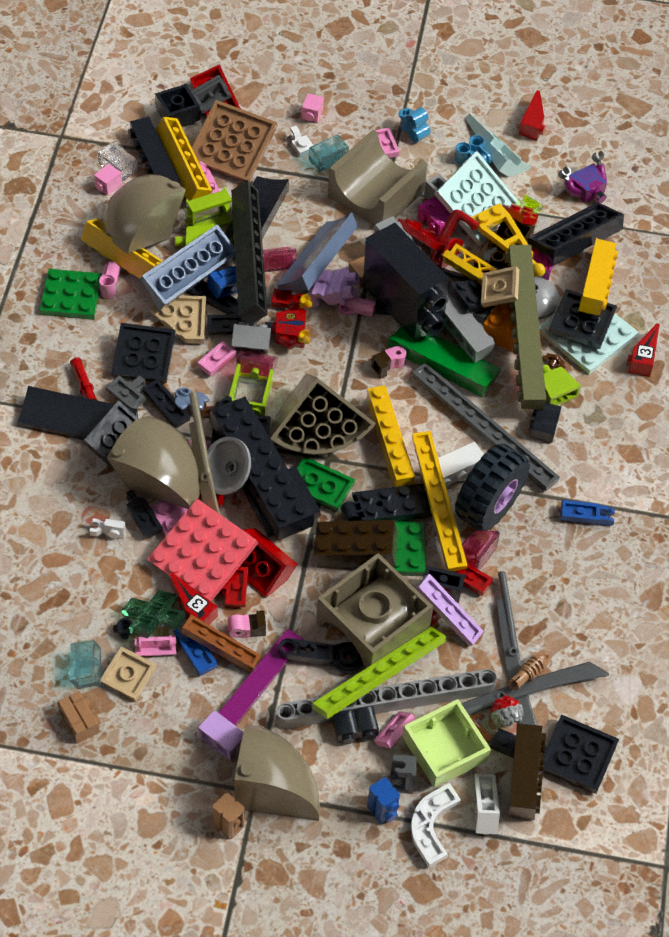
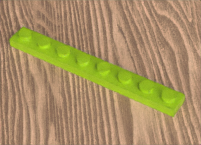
[313,627,446,719]

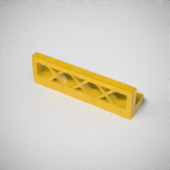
[443,244,497,286]

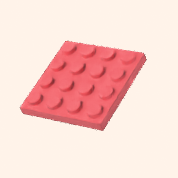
[147,499,258,601]

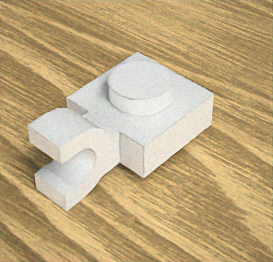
[289,125,315,157]
[89,518,126,539]

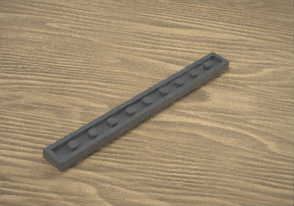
[412,363,560,491]

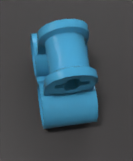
[398,107,431,143]
[454,135,492,165]

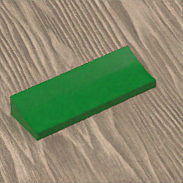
[387,327,501,398]

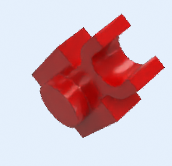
[271,288,304,309]

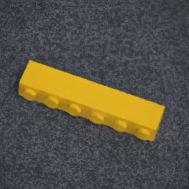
[156,117,212,201]
[81,218,163,279]
[578,238,618,316]
[366,385,415,487]

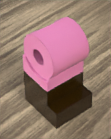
[371,346,406,379]
[227,610,266,638]

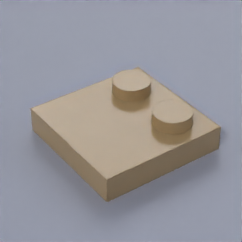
[481,266,519,307]
[100,646,157,701]

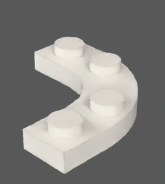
[411,783,461,868]

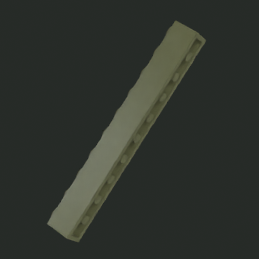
[505,245,546,409]

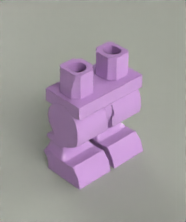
[307,268,360,308]

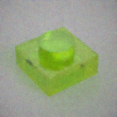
[522,194,544,212]

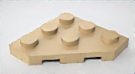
[151,296,206,344]

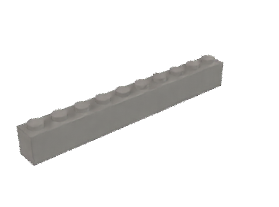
[374,216,495,363]

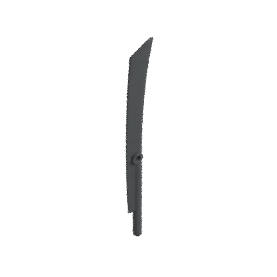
[496,571,546,753]
[461,662,609,715]

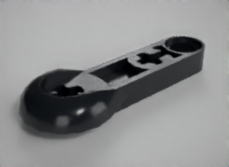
[278,638,364,674]

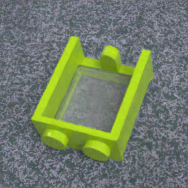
[184,186,232,227]
[229,364,274,416]

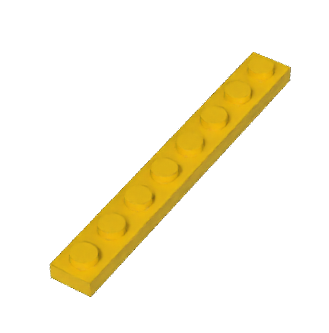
[411,431,468,571]

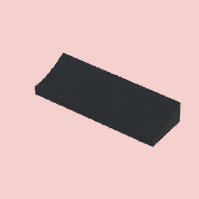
[225,176,289,259]
[528,202,624,266]
[17,386,138,440]

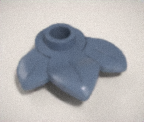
[175,387,210,410]

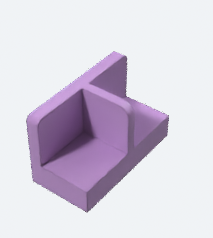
[198,711,244,761]

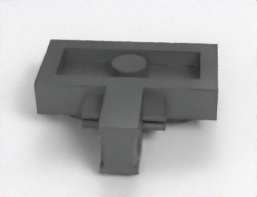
[106,376,146,409]

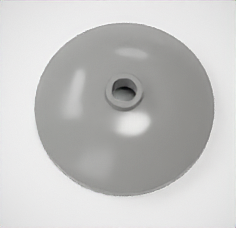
[534,276,559,319]
[207,437,251,495]

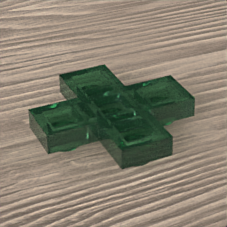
[122,590,185,638]

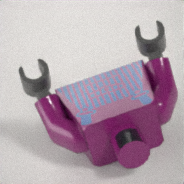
[558,151,607,203]

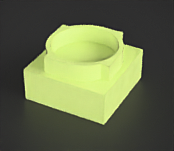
[402,699,491,788]

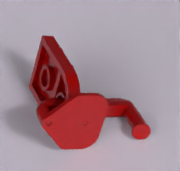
[397,209,480,268]

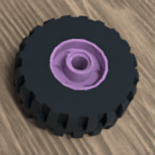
[455,444,530,531]

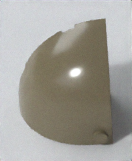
[101,174,186,254]
[268,373,376,454]
[107,416,200,509]
[234,724,320,821]

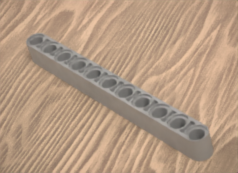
[276,669,497,729]

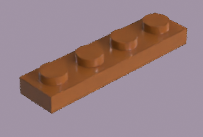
[180,615,262,673]

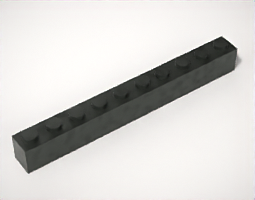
[231,180,268,325]

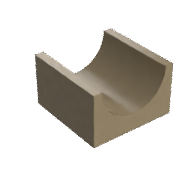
[328,130,428,226]
[316,553,433,669]

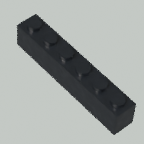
[128,117,184,200]

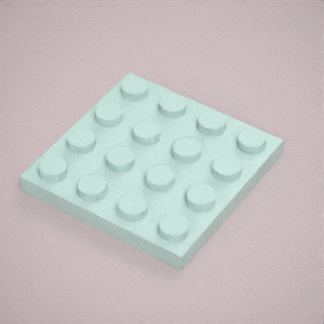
[434,151,520,247]
[539,292,639,375]

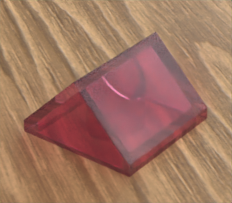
[263,246,296,273]
[236,350,279,377]
[462,530,500,570]

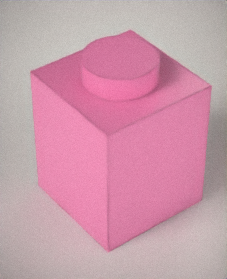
[301,94,324,123]
[94,164,122,195]

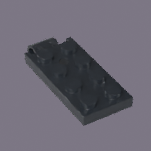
[340,483,432,521]

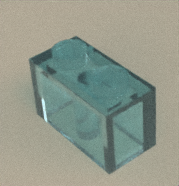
[309,134,349,172]
[67,639,101,689]

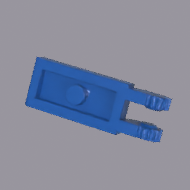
[560,500,615,526]
[173,629,218,676]

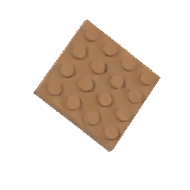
[192,100,278,182]

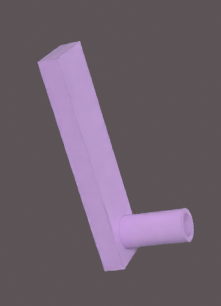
[415,574,484,647]

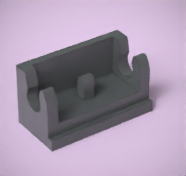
[191,75,232,113]
[390,754,417,794]

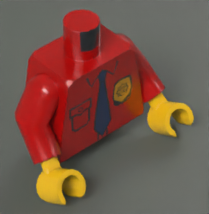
[265,294,312,349]

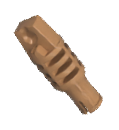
[508,650,552,690]

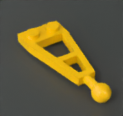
[472,203,545,277]

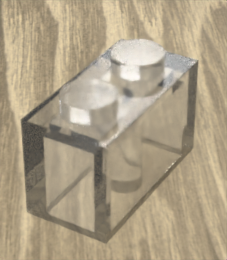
[98,141,137,182]

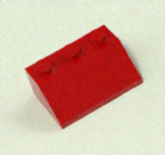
[240,528,298,597]

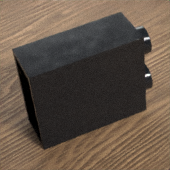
[363,223,449,341]

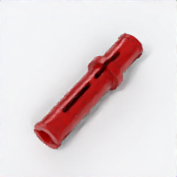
[70,357,97,400]

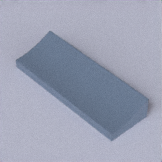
[277,212,358,291]
[140,225,235,312]

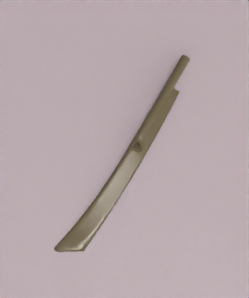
[189,392,220,514]

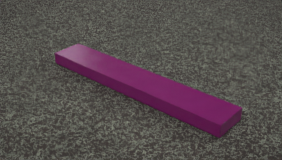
[219,629,304,726]

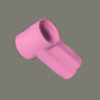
[99,261,120,298]
[338,294,376,317]

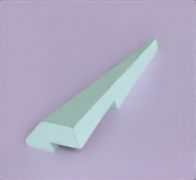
[465,113,531,177]

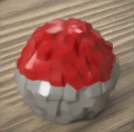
[491,695,524,728]

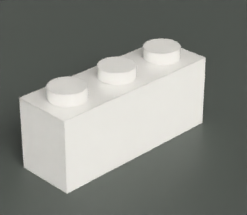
[438,442,484,488]

